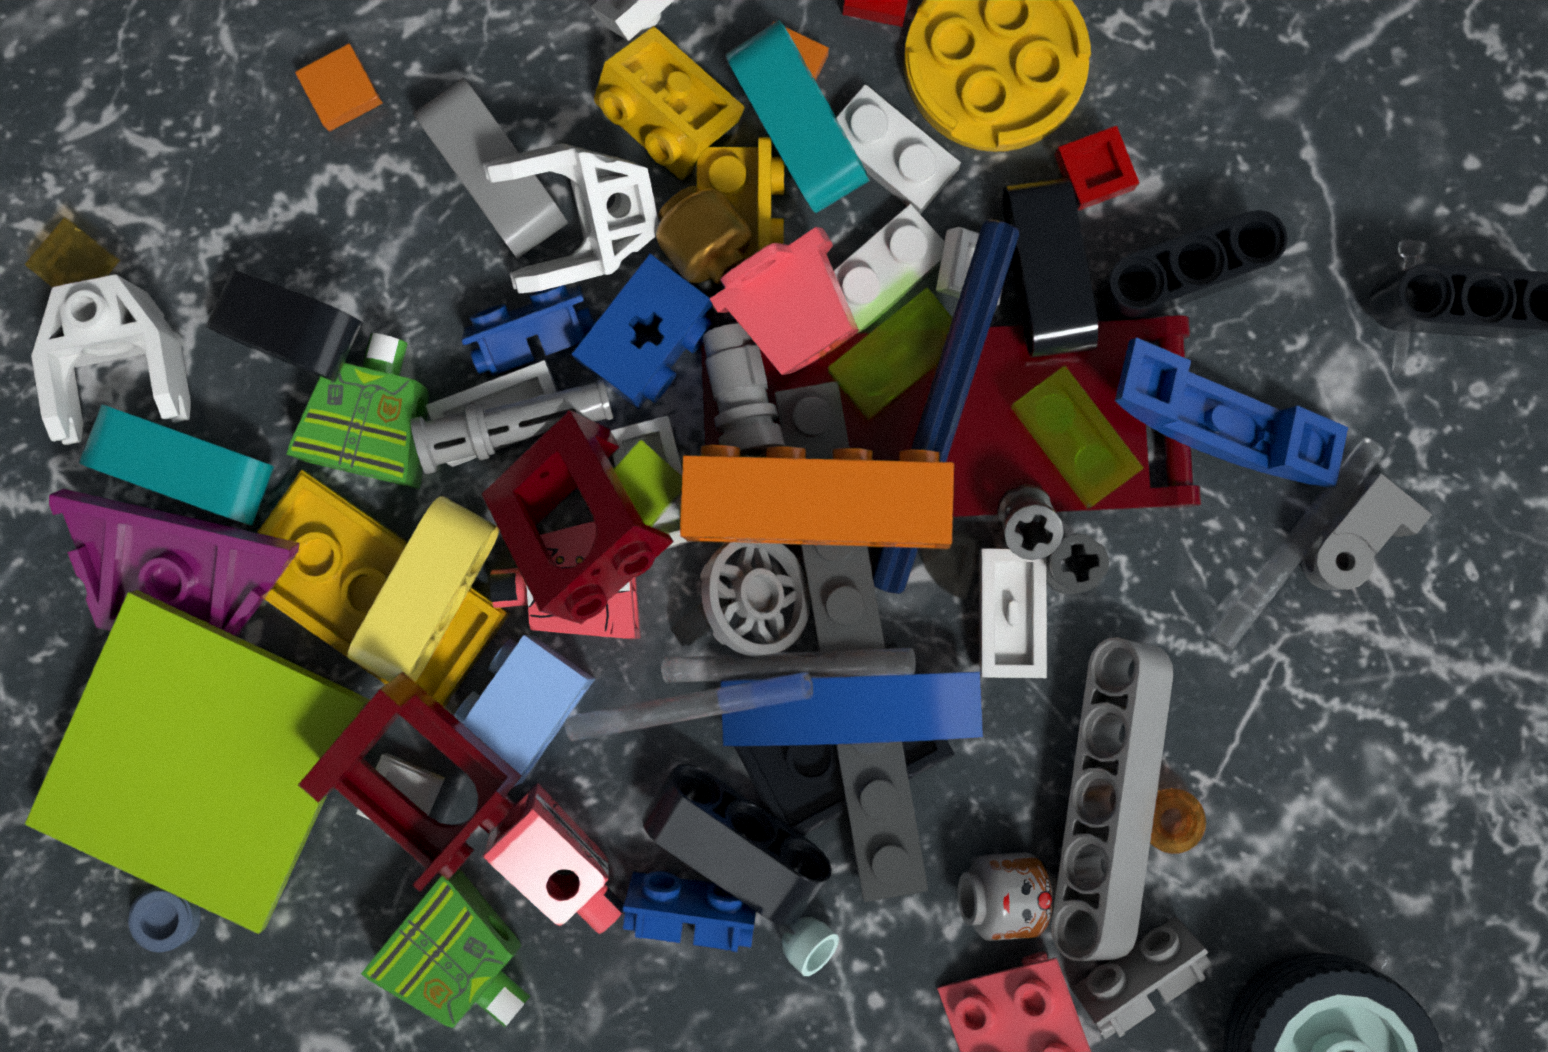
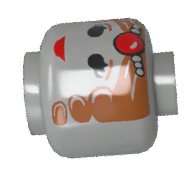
[958,852,1057,941]

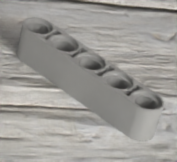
[1051,637,1173,961]

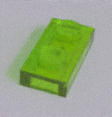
[828,287,953,420]
[1010,366,1143,509]

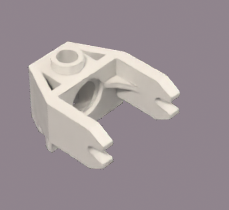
[482,143,659,294]
[31,274,191,445]

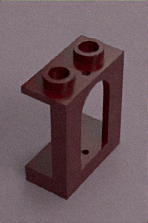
[481,410,674,624]
[298,672,522,891]

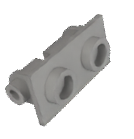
[1070,916,1212,1039]

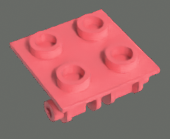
[937,951,1091,1052]

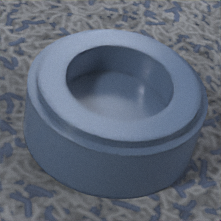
[128,887,201,952]

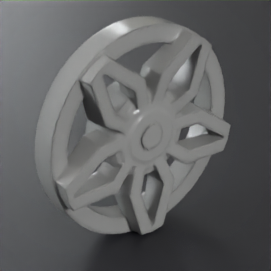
[700,542,810,656]

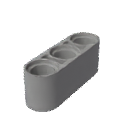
[412,77,568,259]

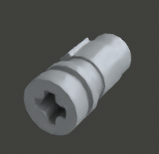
[703,323,785,458]

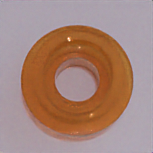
[1150,788,1206,854]

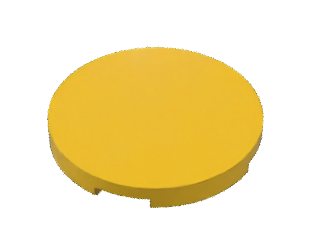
[904,0,1091,152]

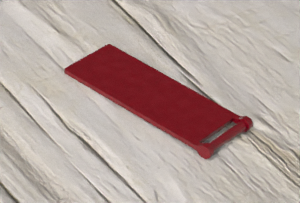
[701,315,1201,517]

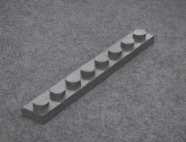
[775,381,928,902]

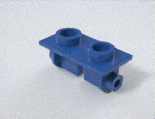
[461,285,595,376]
[623,871,756,952]

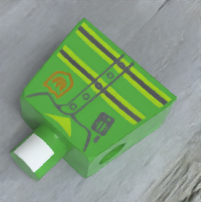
[286,333,429,490]
[361,869,530,1028]

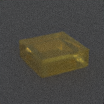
[24,217,121,287]

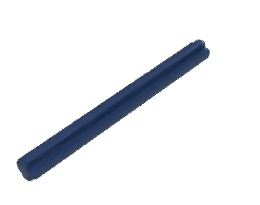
[872,220,1020,594]

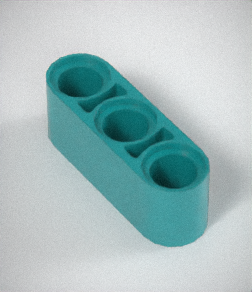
[725,20,870,213]
[78,404,275,525]

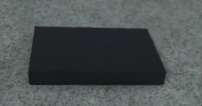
[734,641,955,836]

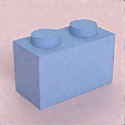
[454,635,595,787]

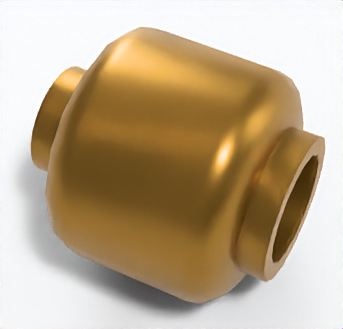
[656,186,751,284]

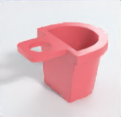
[710,227,859,375]

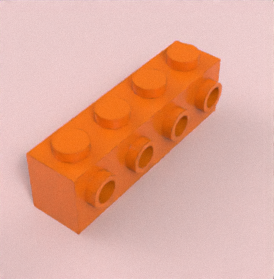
[680,445,954,549]

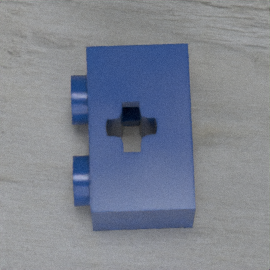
[572,254,715,410]

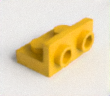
[594,26,745,180]
[697,137,784,260]

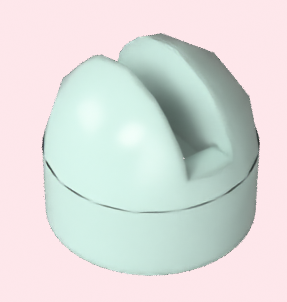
[782,916,839,976]

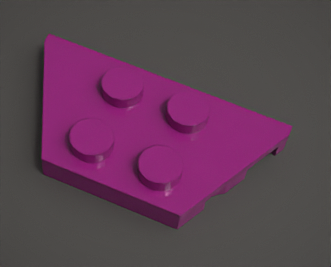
[49,488,299,636]

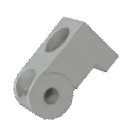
[1302,474,1432,590]

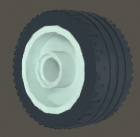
[1223,953,1443,1052]

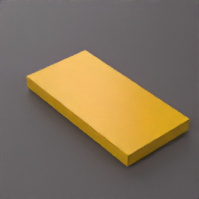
[257,470,510,708]

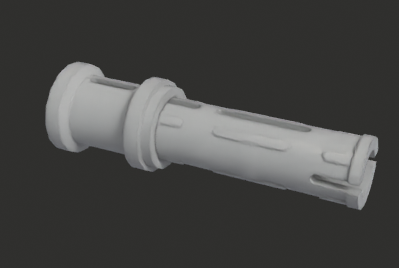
[410,379,613,474]

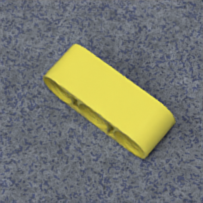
[347,496,499,682]

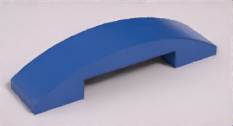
[1115,337,1348,488]
[721,672,983,746]

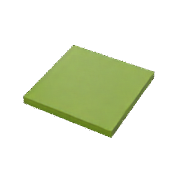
[24,590,370,934]

